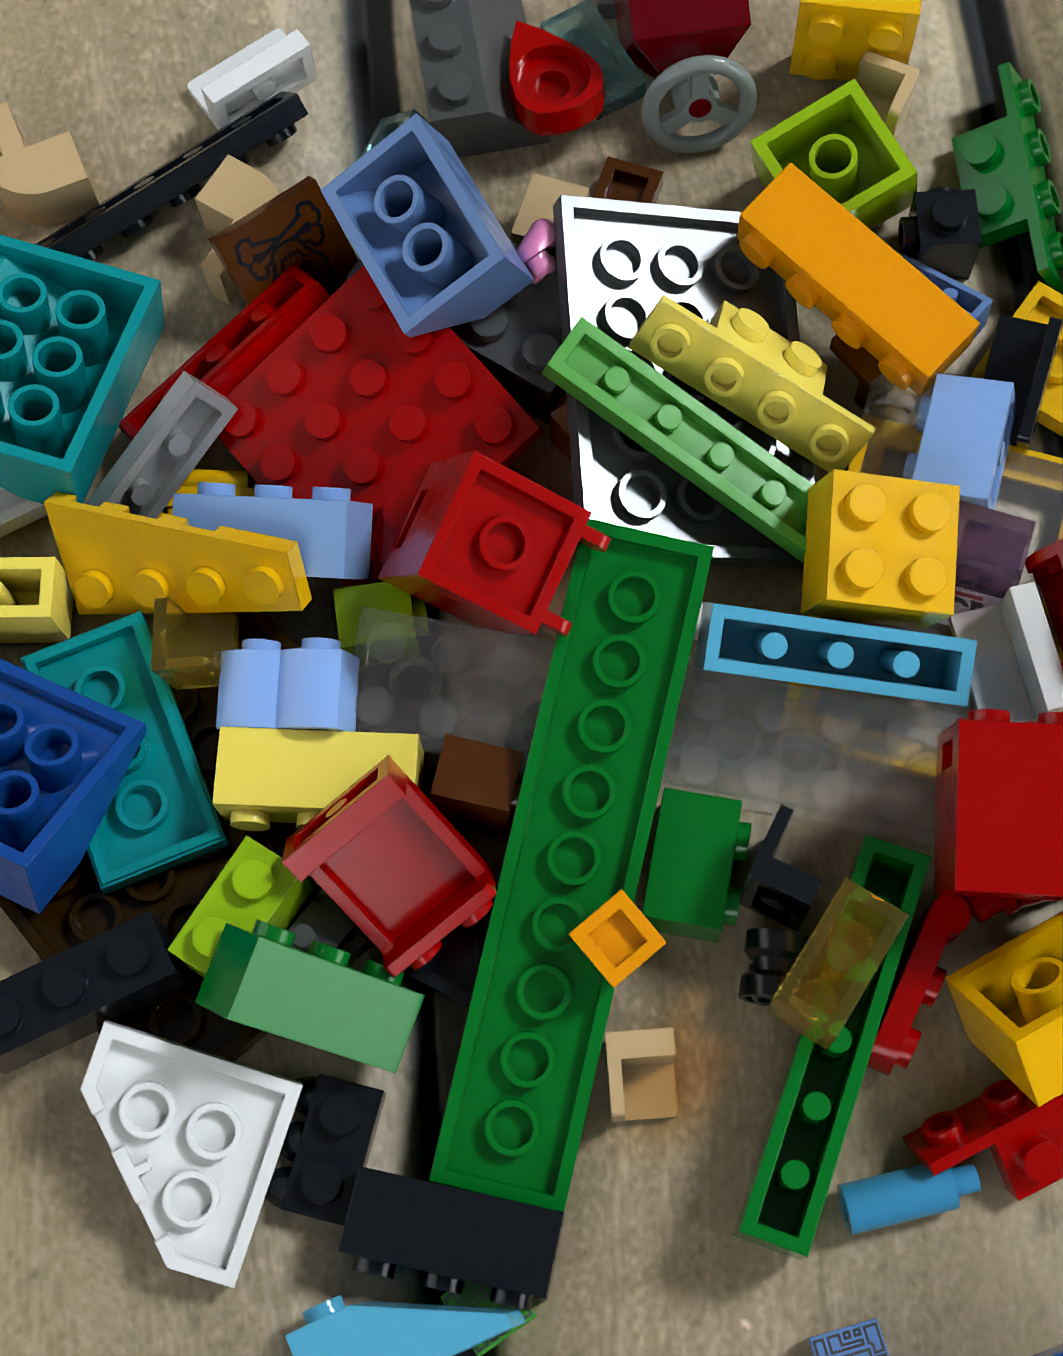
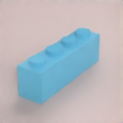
[694,601,977,707]

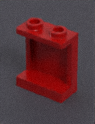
[282,755,497,978]

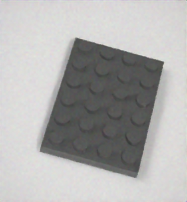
[553,195,815,568]

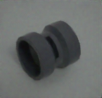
[738,928,813,1009]

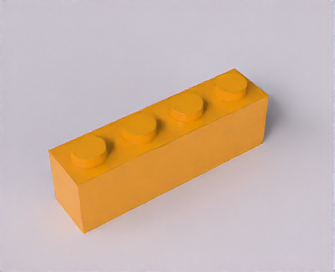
[737,162,980,397]

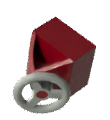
[614,0,757,154]

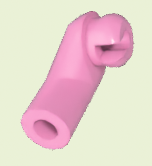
[516,219,556,284]

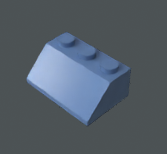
[320,113,534,338]

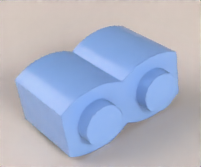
[216,637,360,732]

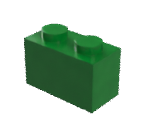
[642,787,752,943]

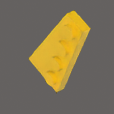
[43,491,312,615]

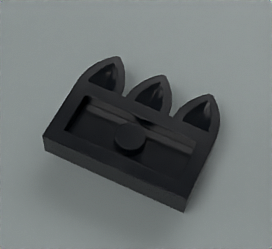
[265,1074,387,1226]

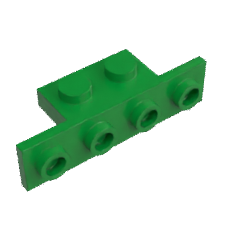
[952,61,1063,293]

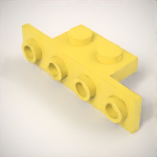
[628,295,875,472]

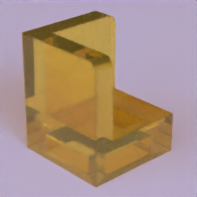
[151,597,239,690]

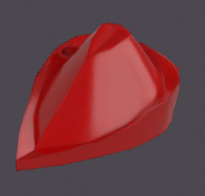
[509,20,605,136]

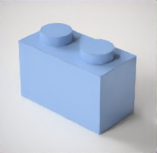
[903,373,1017,524]

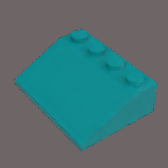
[0,235,165,504]

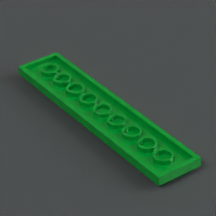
[429,519,714,1212]

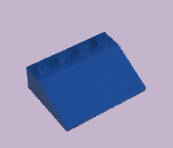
[0,659,147,914]

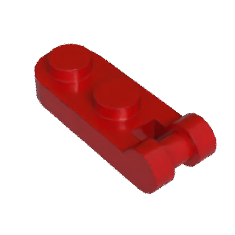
[867,894,971,1076]

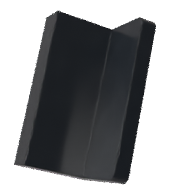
[983,314,1063,450]
[740,804,822,932]

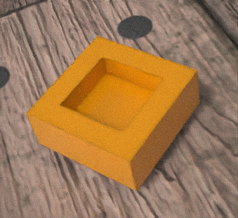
[569,889,667,988]

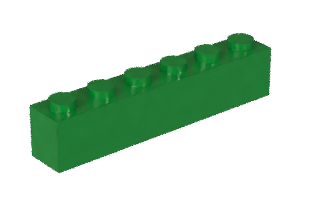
[733,835,931,1260]

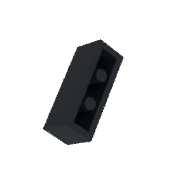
[0,911,192,1075]
[339,1166,565,1311]

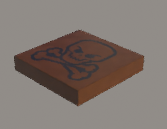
[208,176,359,306]

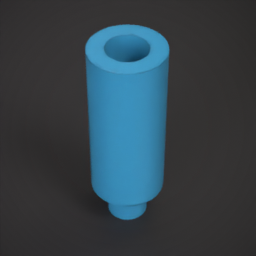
[837,1163,981,1235]

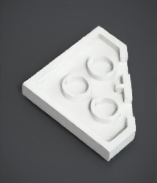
[80,1020,303,1288]

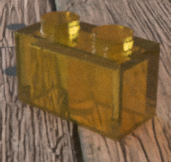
[766,878,909,1050]

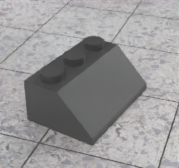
[409,0,549,158]

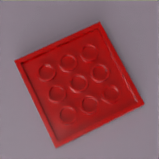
[218,265,544,587]

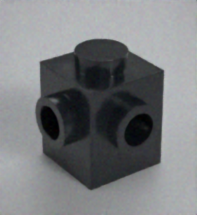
[898,187,982,280]

